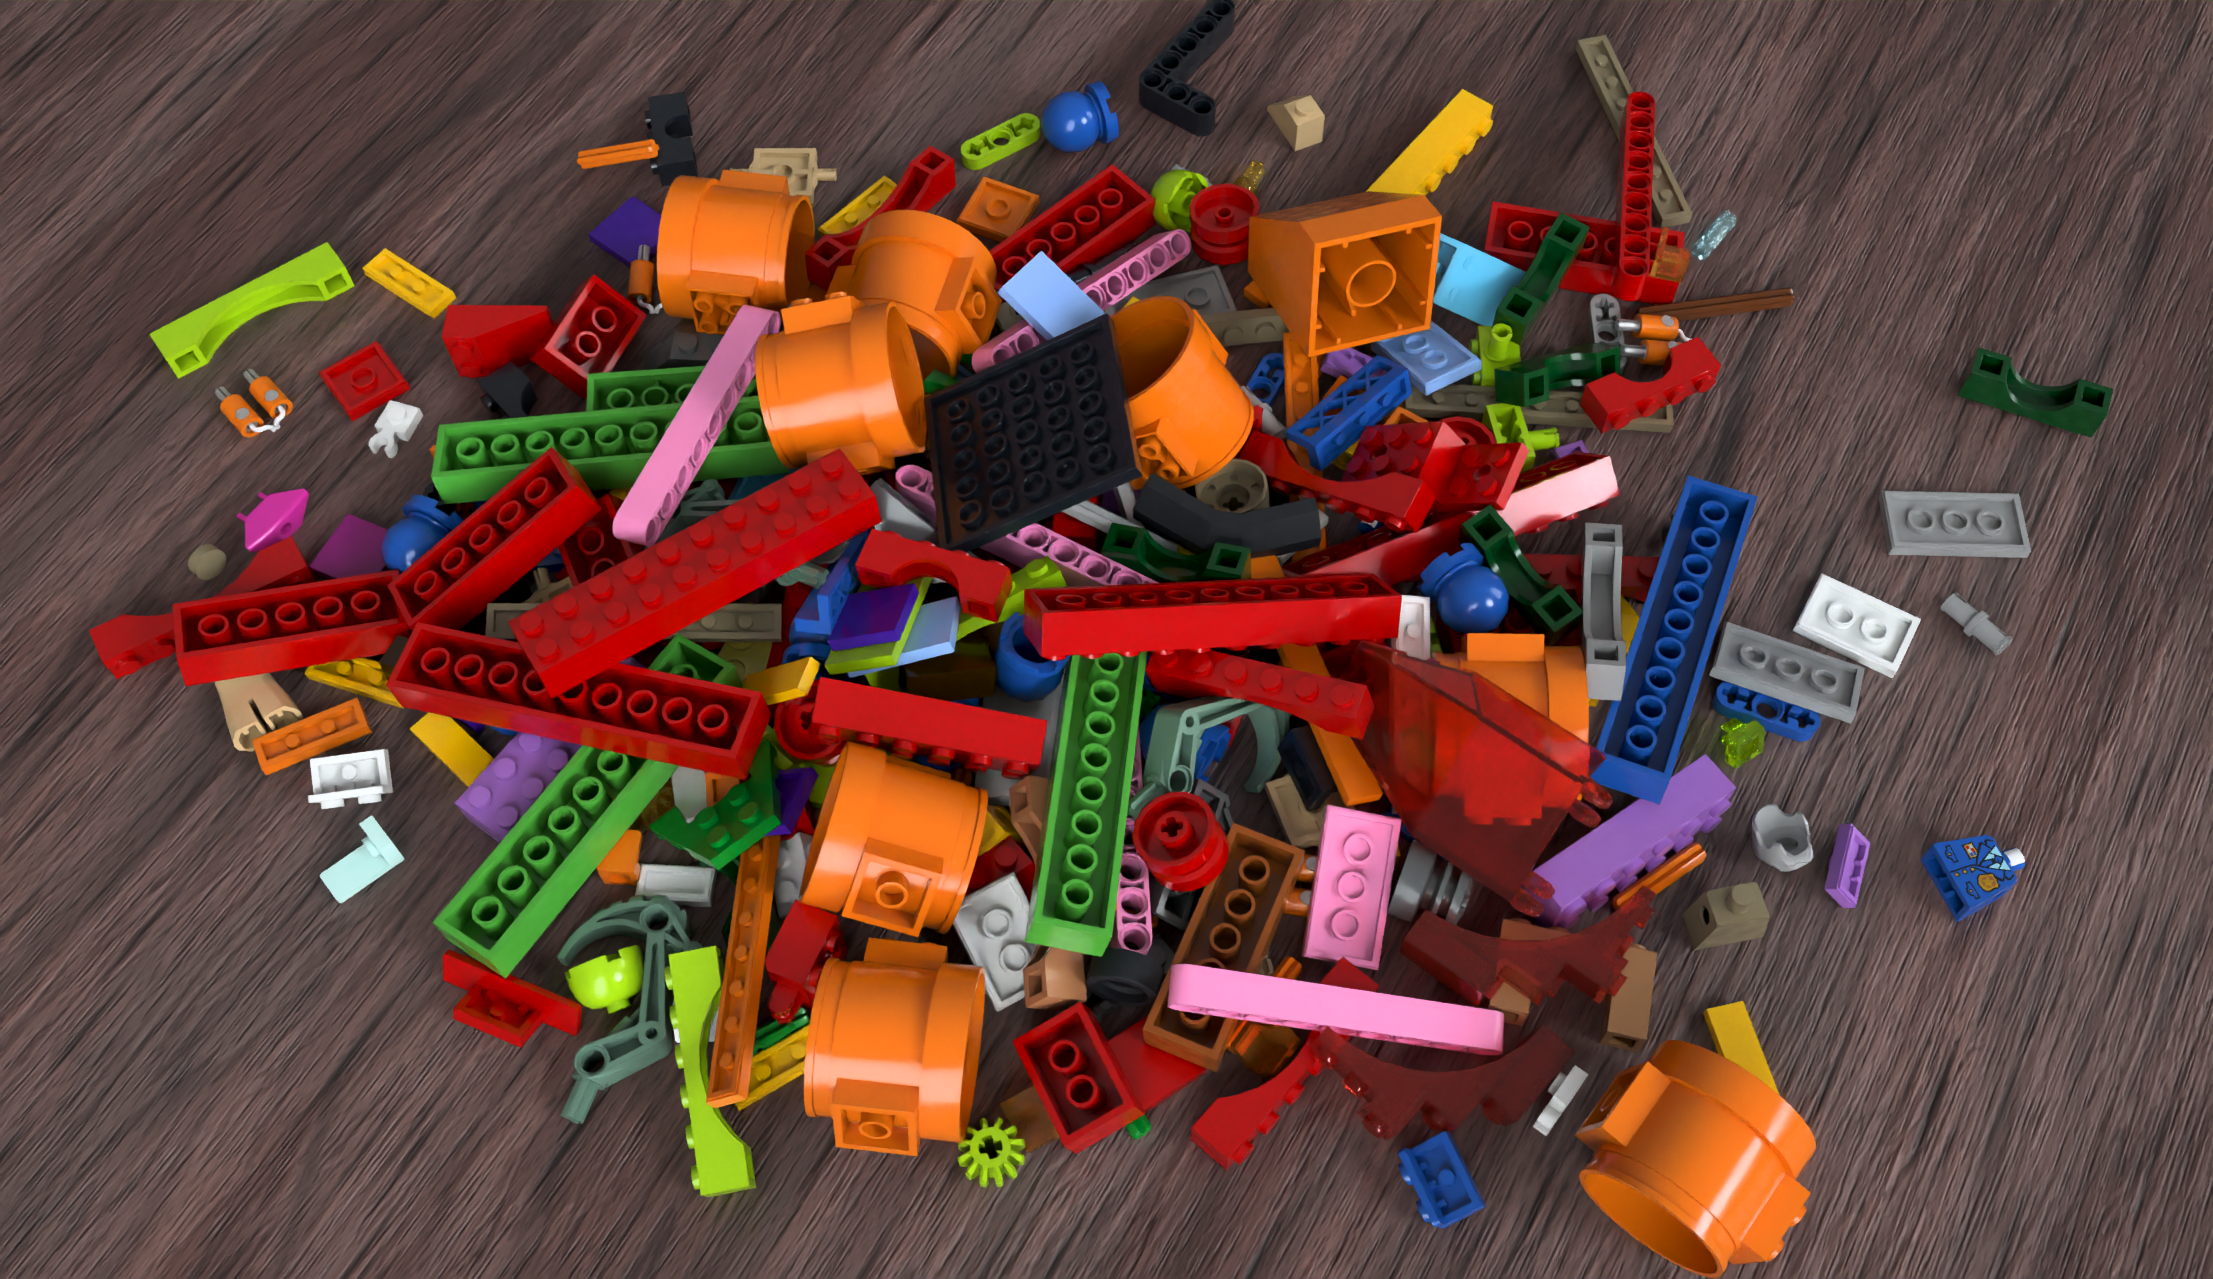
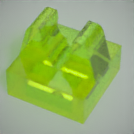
[1721,718,1765,769]

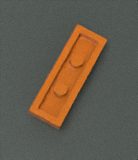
[252,697,372,776]

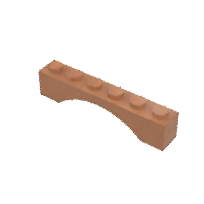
[1009,775,1087,1011]

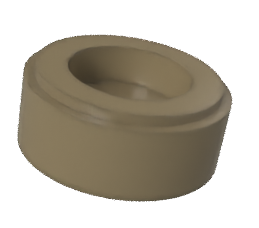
[188,544,227,580]

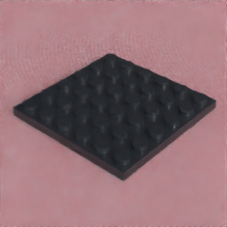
[924,313,1143,553]

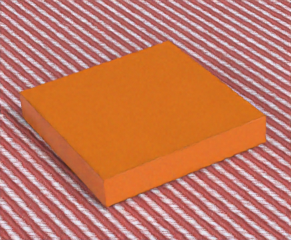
[956,176,1040,243]

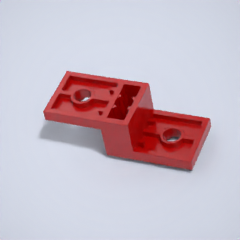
[1341,421,1530,512]

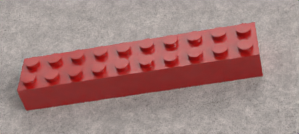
[508,448,882,699]
[1281,451,1620,589]
[1023,573,1402,661]
[386,622,771,780]

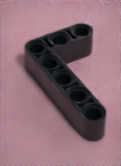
[1139,0,1235,137]

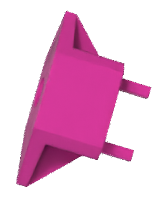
[236,488,309,552]

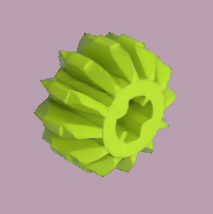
[958,1117,1025,1188]

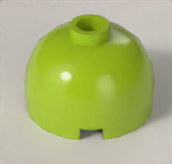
[1150,169,1209,233]
[564,945,645,1014]

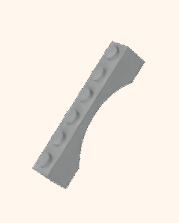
[1581,523,1626,701]

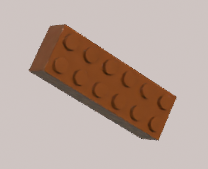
[1143,823,1305,1073]

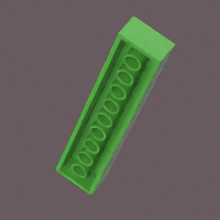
[431,396,789,504]
[433,633,743,979]
[1024,651,1147,957]

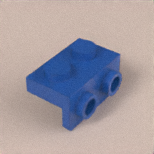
[1397,1131,1487,1229]

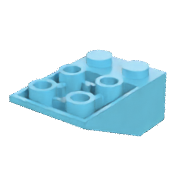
[1433,233,1526,326]

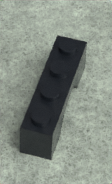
[478,361,538,419]

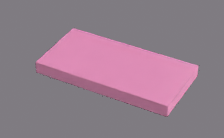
[1301,805,1402,970]

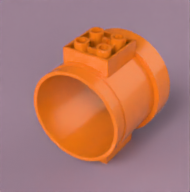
[657,170,815,335]
[824,210,1002,395]
[755,292,928,476]
[1110,296,1254,490]
[1430,633,1589,824]
[799,741,988,937]
[804,938,985,1156]
[1575,1040,1816,1278]

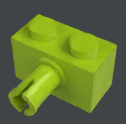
[1469,323,1521,387]
[1481,403,1559,473]

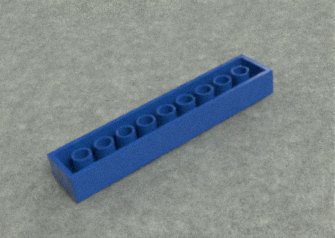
[1585,475,1758,805]

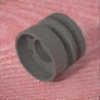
[1387,839,1476,937]

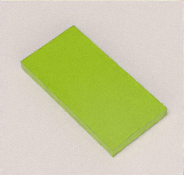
[825,577,933,675]

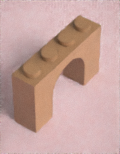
[1485,918,1657,1052]

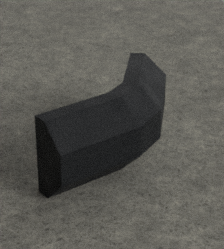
[1133,473,1322,558]

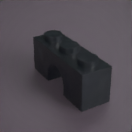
[644,92,698,187]

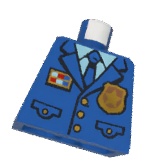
[1920,835,2025,922]

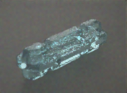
[1691,211,1737,260]

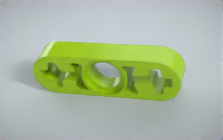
[961,113,1041,170]

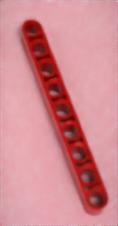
[1612,91,1655,301]

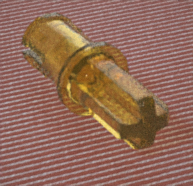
[1234,160,1265,195]

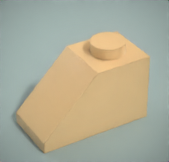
[1267,95,1325,151]

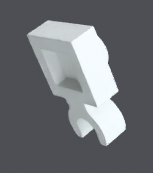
[369,400,423,458]
[1533,1065,1589,1136]

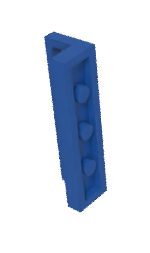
[1286,355,1412,471]
[794,527,872,635]

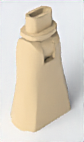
[214,673,303,752]

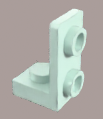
[320,815,405,903]

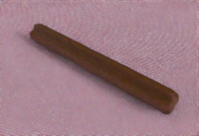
[1636,287,1795,321]

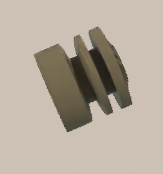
[1195,458,1270,514]

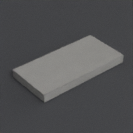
[1104,265,1237,316]
[1878,491,2031,558]
[1709,621,1865,724]

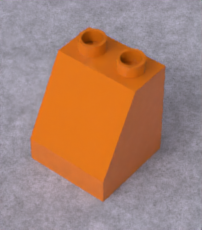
[1248,191,1442,357]

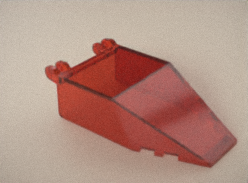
[1340,640,1613,917]

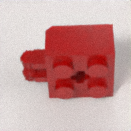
[765,899,848,1025]

